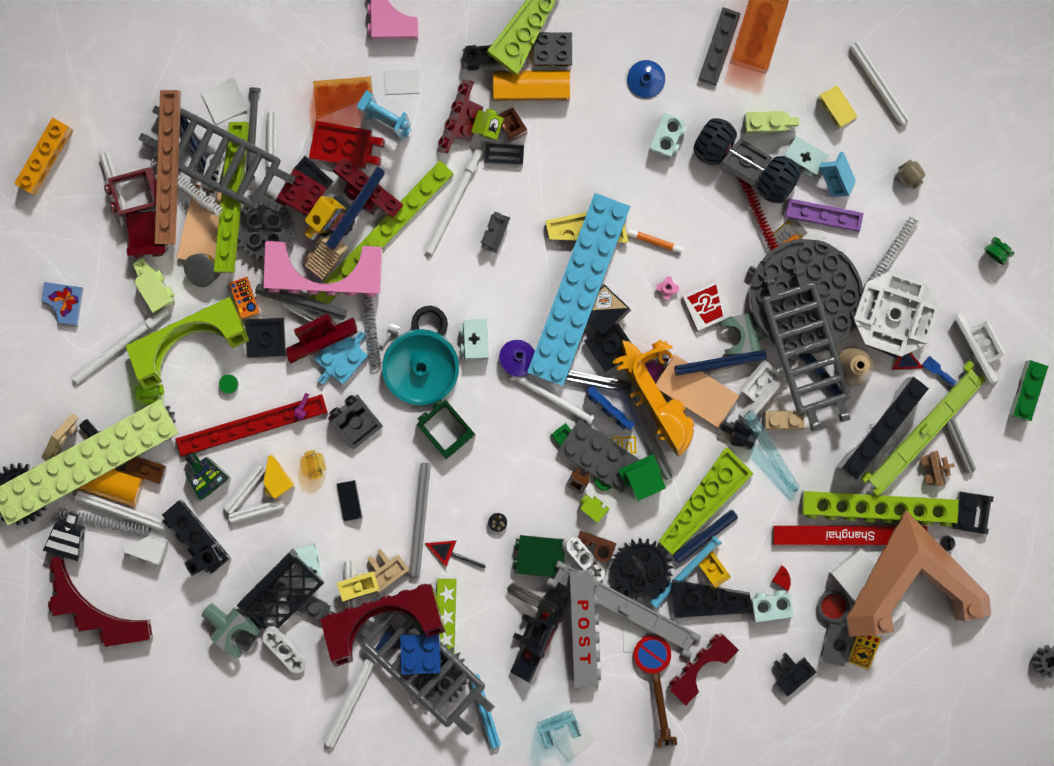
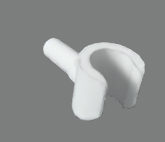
[379,323,401,347]

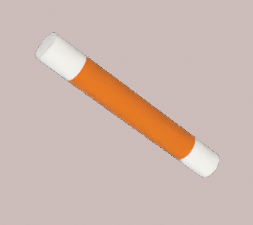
[627,228,683,254]

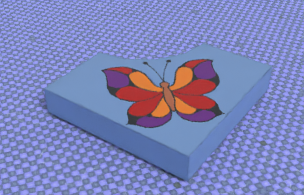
[41,282,83,325]

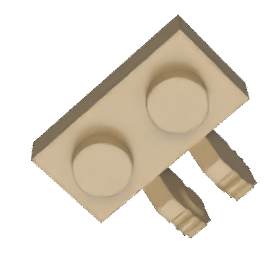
[368,548,410,593]

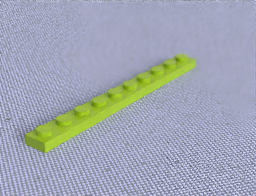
[308,160,454,304]

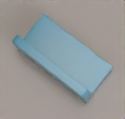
[819,152,856,197]

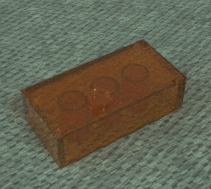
[729,0,789,74]

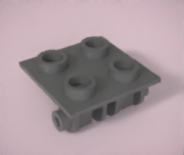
[534,32,572,67]

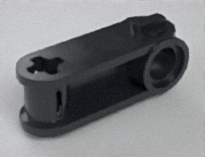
[462,45,502,71]

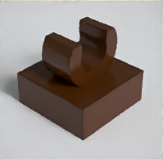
[566,468,590,494]

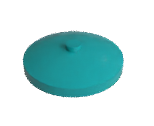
[382,329,459,405]

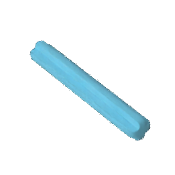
[470,674,501,749]

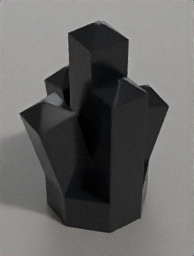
[720,419,759,451]

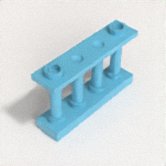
[356,90,412,140]

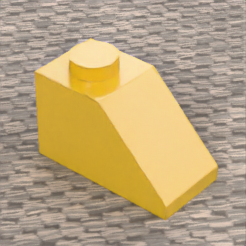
[263,454,295,499]

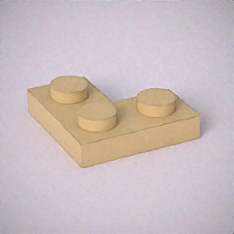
[41,413,79,461]

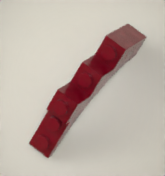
[48,556,153,647]

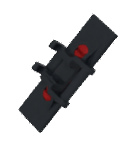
[510,588,568,683]

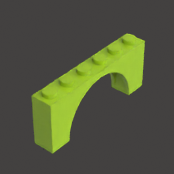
[126,297,250,390]

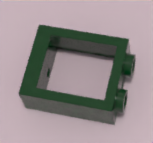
[416,399,476,459]

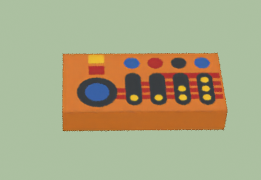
[229,277,260,319]

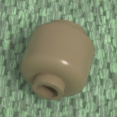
[897,159,926,189]

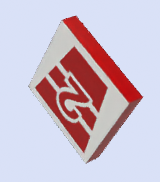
[682,281,733,331]

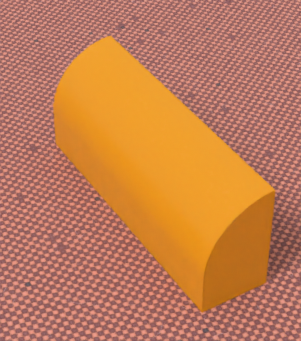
[493,70,570,101]
[78,469,144,508]

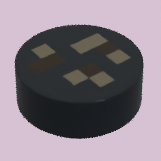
[488,513,507,532]

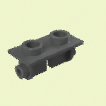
[480,211,511,253]

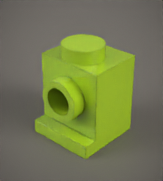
[579,494,610,523]

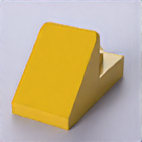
[699,551,731,588]

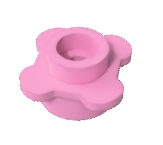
[656,276,679,299]

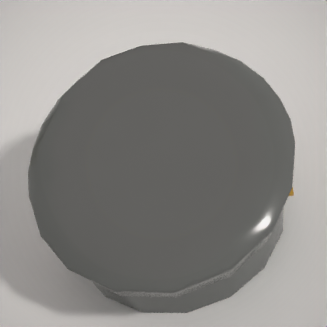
[184,253,220,287]

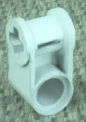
[295,544,322,582]

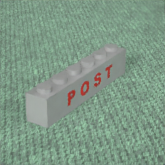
[569,570,601,688]

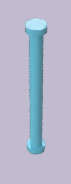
[650,535,722,609]

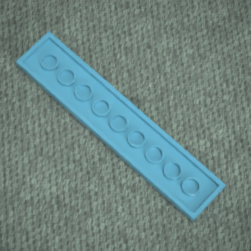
[527,193,631,386]

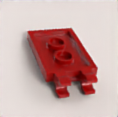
[309,120,385,169]

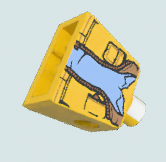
[305,196,346,240]

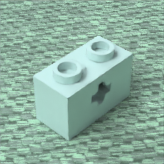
[784,136,829,178]
[460,319,489,359]

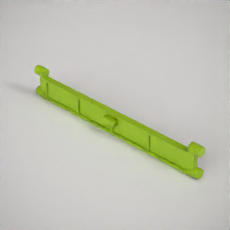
[860,361,985,497]

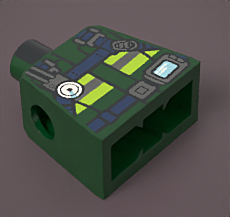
[185,453,231,501]

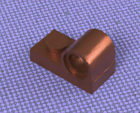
[578,530,617,562]

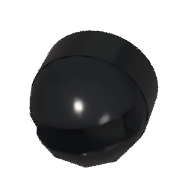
[939,536,956,551]

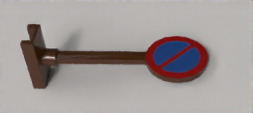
[633,635,677,749]

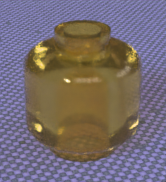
[300,450,327,480]

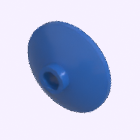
[627,60,665,98]

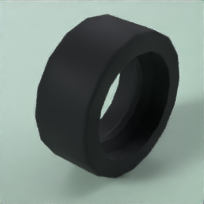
[411,305,448,336]

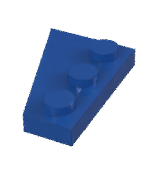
[586,386,635,430]

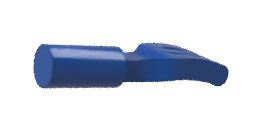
[922,356,957,387]

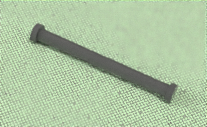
[244,87,261,180]

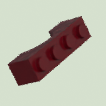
[668,633,739,705]

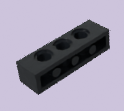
[162,500,231,574]

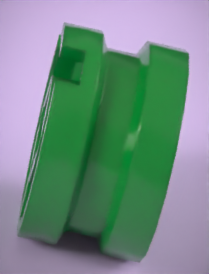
[984,237,1015,265]

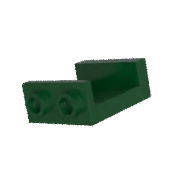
[513,534,565,577]

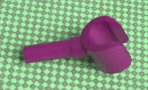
[294,393,309,421]

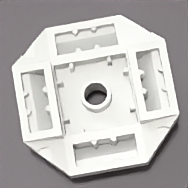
[853,271,940,357]

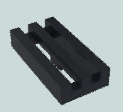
[485,143,524,165]

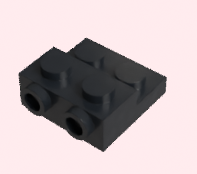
[328,394,383,450]

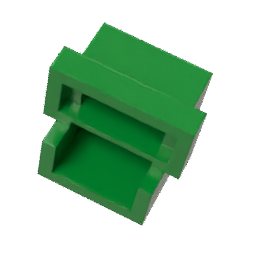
[618,454,666,501]

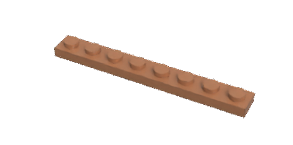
[155,90,181,245]

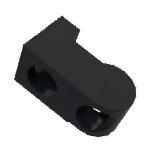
[184,544,225,577]

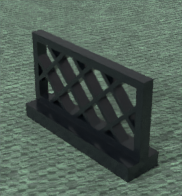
[236,548,324,636]

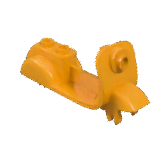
[613,339,695,457]

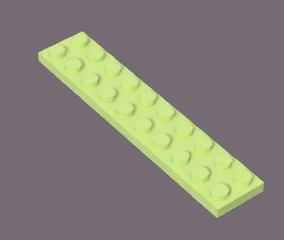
[0,400,179,526]

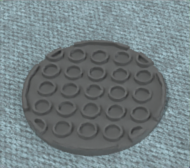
[749,239,863,354]

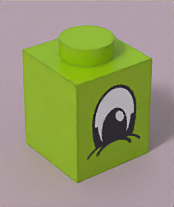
[471,109,504,140]

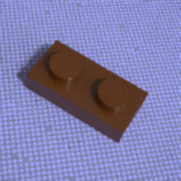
[124,456,167,484]

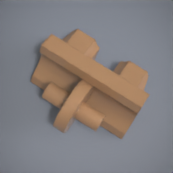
[921,450,955,487]

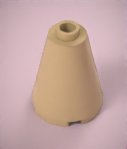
[839,347,873,386]

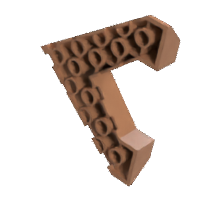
[846,510,991,637]

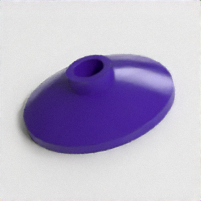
[499,340,535,377]

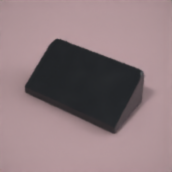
[337,480,363,521]

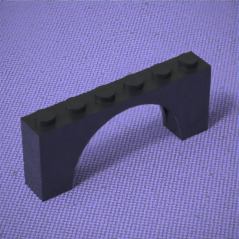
[836,376,929,480]

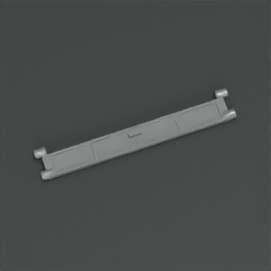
[546,560,701,660]

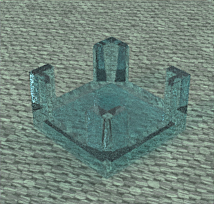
[537,709,581,749]

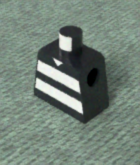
[43,512,85,561]

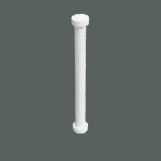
[510,376,595,426]

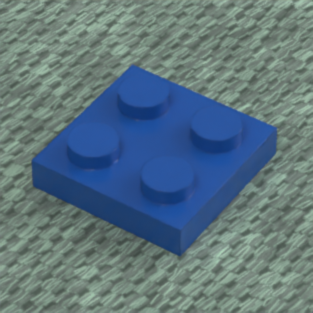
[400,634,441,674]

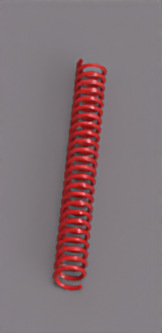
[737,177,779,251]

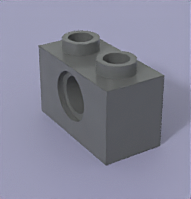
[819,622,855,666]

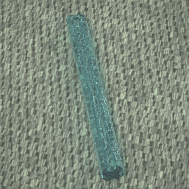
[744,410,799,493]

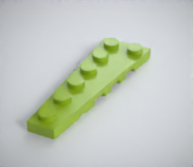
[486,0,556,76]
[659,447,754,555]

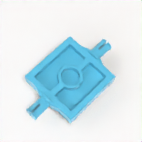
[315,331,369,385]

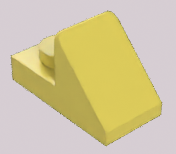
[337,571,379,602]

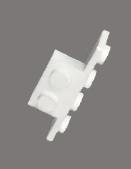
[955,312,1006,384]
[739,358,799,422]

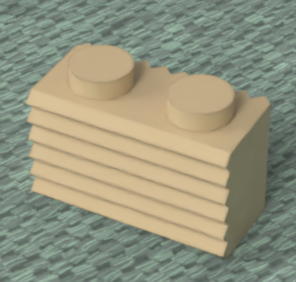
[305,234,348,280]
[763,411,804,430]

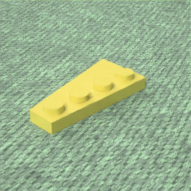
[546,212,628,243]

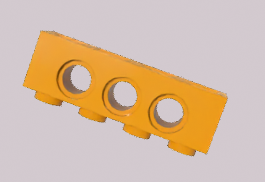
[14,117,73,195]

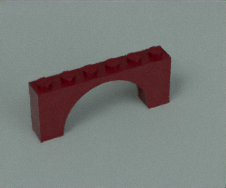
[320,584,446,667]

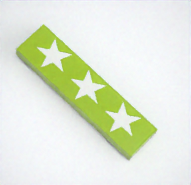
[437,578,457,654]

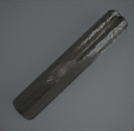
[507,583,558,615]

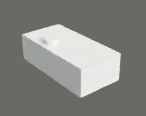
[829,548,911,623]

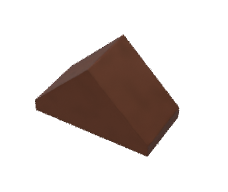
[498,107,527,142]

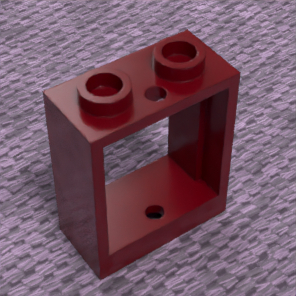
[104,167,157,218]

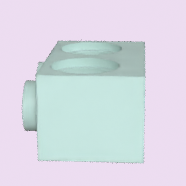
[649,113,687,159]
[751,590,794,622]

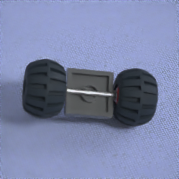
[693,118,801,203]

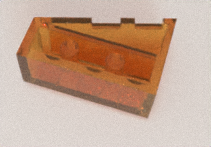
[313,76,373,119]

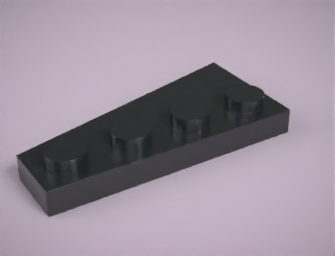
[672,579,751,618]

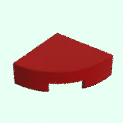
[772,565,791,591]

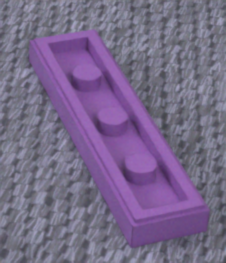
[784,198,864,232]

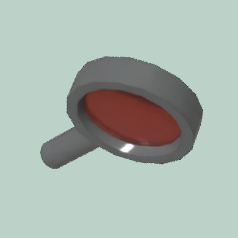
[817,590,850,623]

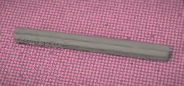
[410,462,431,577]

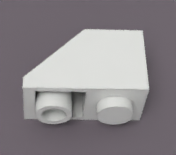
[122,536,169,566]

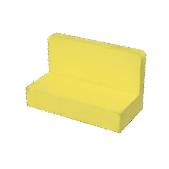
[818,85,857,129]

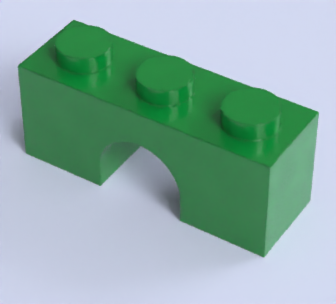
[1008,360,1049,421]

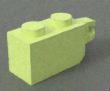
[745,111,799,134]
[133,258,175,314]

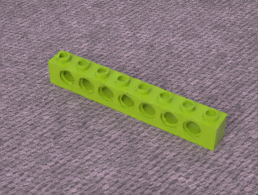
[801,491,959,526]

